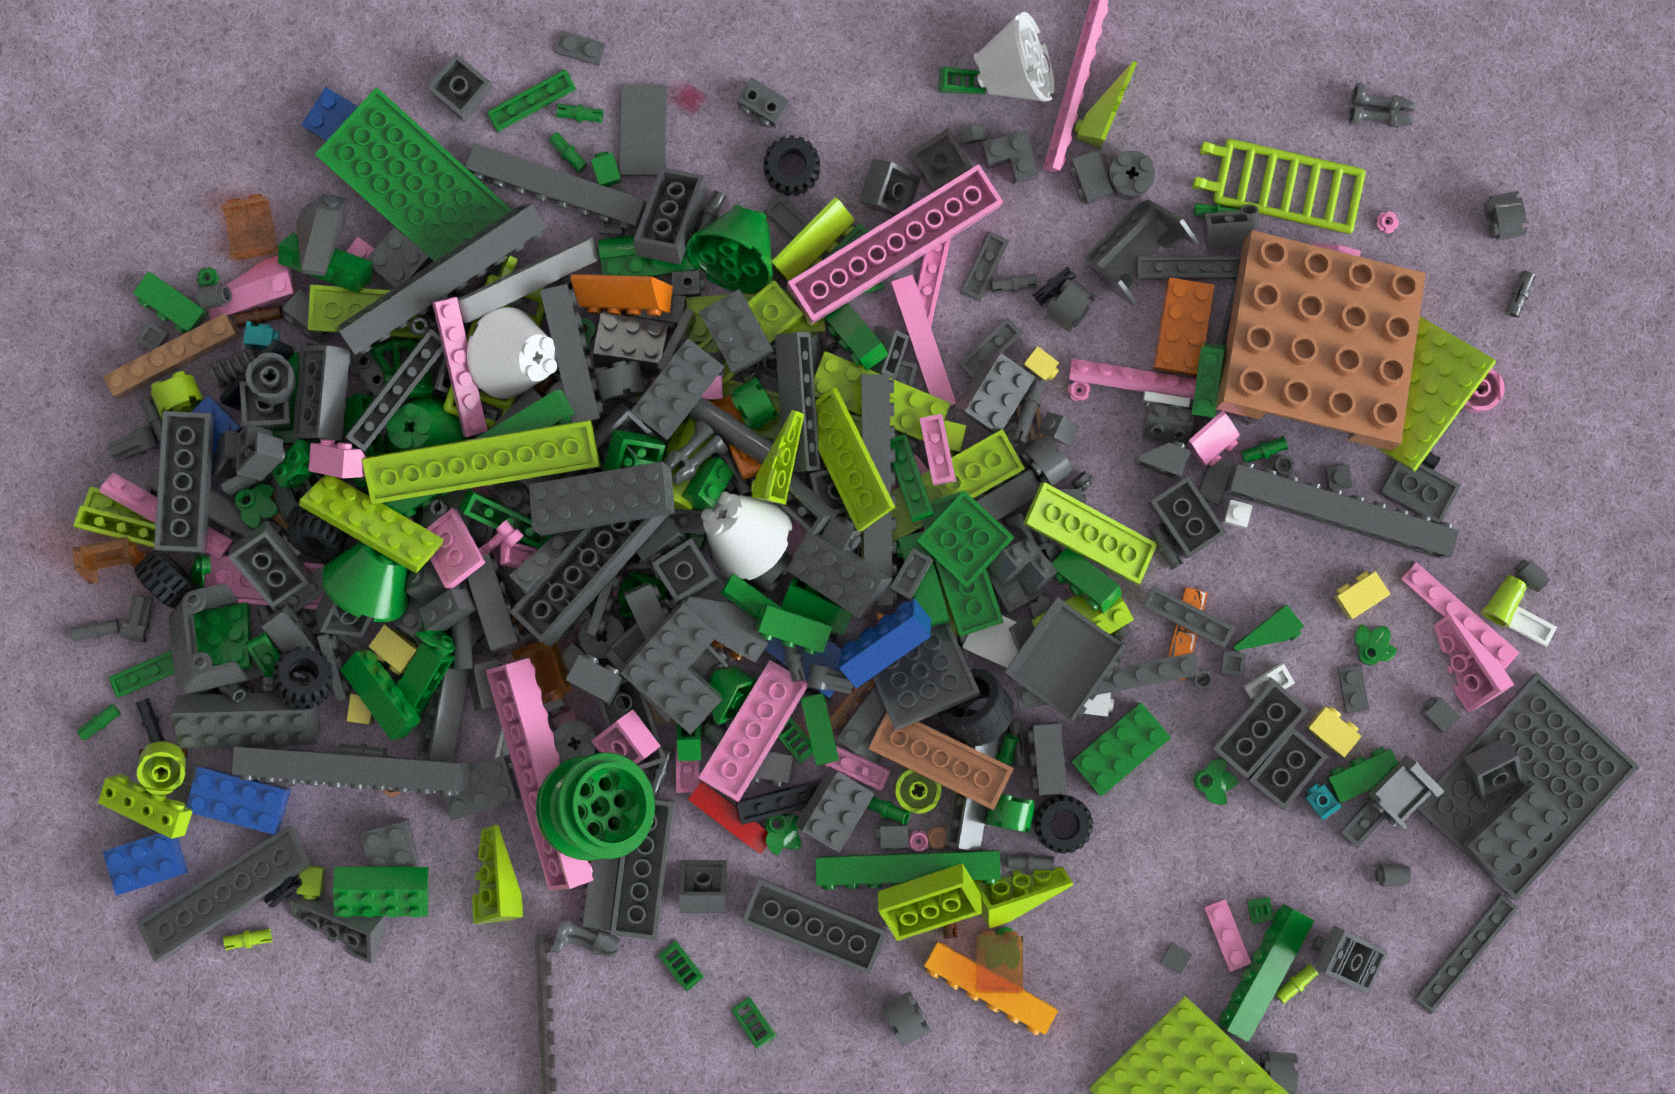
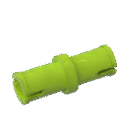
[223,928,273,951]
[1275,964,1319,1004]

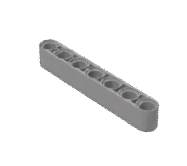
[457,236,600,323]

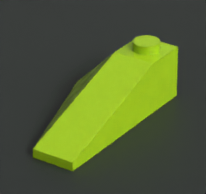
[1074,61,1137,149]
[751,410,804,505]
[472,825,523,924]
[973,867,1073,929]

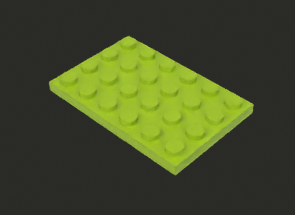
[1374,316,1496,472]

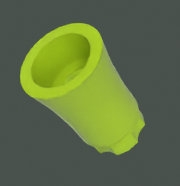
[1480,575,1527,628]

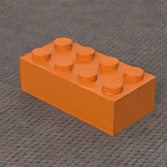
[1152,278,1215,377]

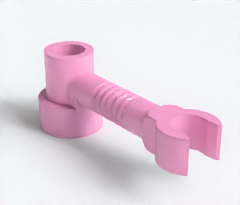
[479,520,524,556]

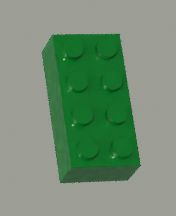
[1069,702,1171,797]
[333,866,429,918]

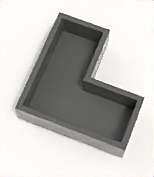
[620,600,722,734]

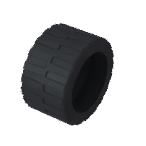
[938,669,1014,746]

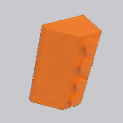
[570,274,673,317]

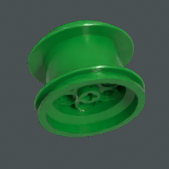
[536,752,655,861]

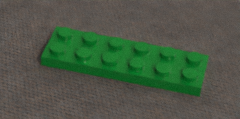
[921,491,1004,637]

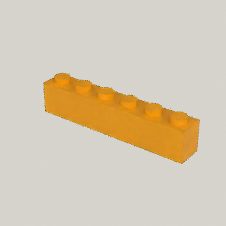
[924,941,1058,1035]

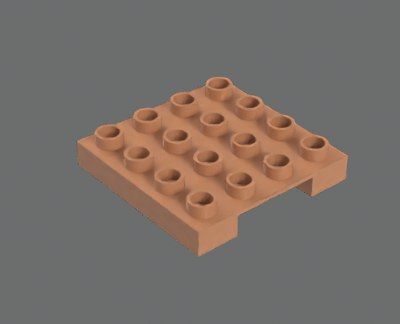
[1216,230,1426,451]

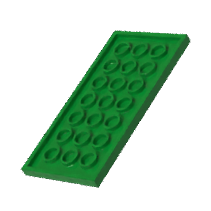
[315,87,512,262]

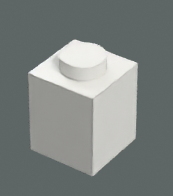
[1221,500,1253,529]

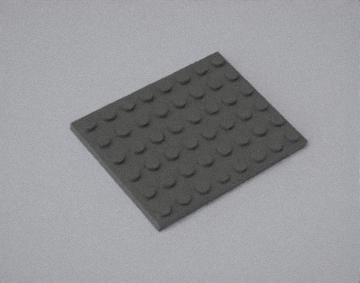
[1416,673,1639,901]

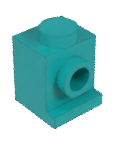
[244,321,280,350]
[1304,783,1342,820]

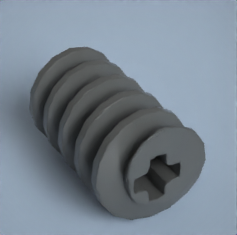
[209,347,257,389]

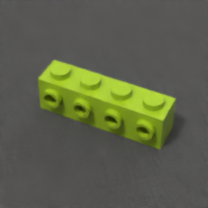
[98,774,193,839]

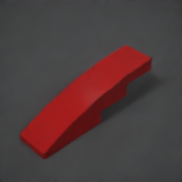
[688,781,768,854]

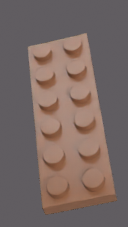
[868,712,1014,810]

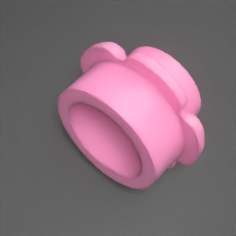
[1376,211,1399,233]
[1068,381,1090,401]
[908,831,929,853]

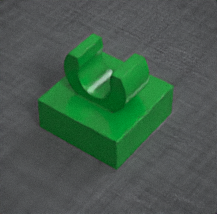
[1247,897,1274,924]

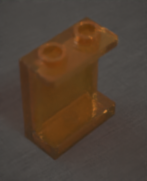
[221,194,278,261]
[72,537,145,584]
[512,641,572,704]
[975,931,1023,994]

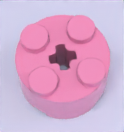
[1462,368,1505,413]

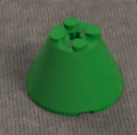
[686,205,773,294]
[384,394,470,454]
[321,541,410,622]

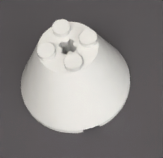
[974,12,1055,102]
[467,307,557,399]
[701,492,792,580]

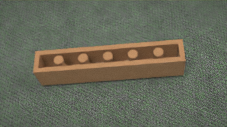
[103,313,241,399]

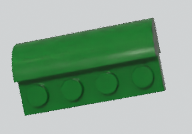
[598,234,694,277]

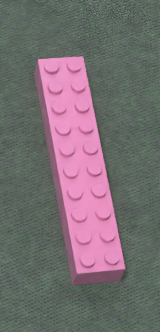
[786,164,1003,325]
[485,658,593,891]

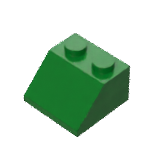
[708,666,757,724]

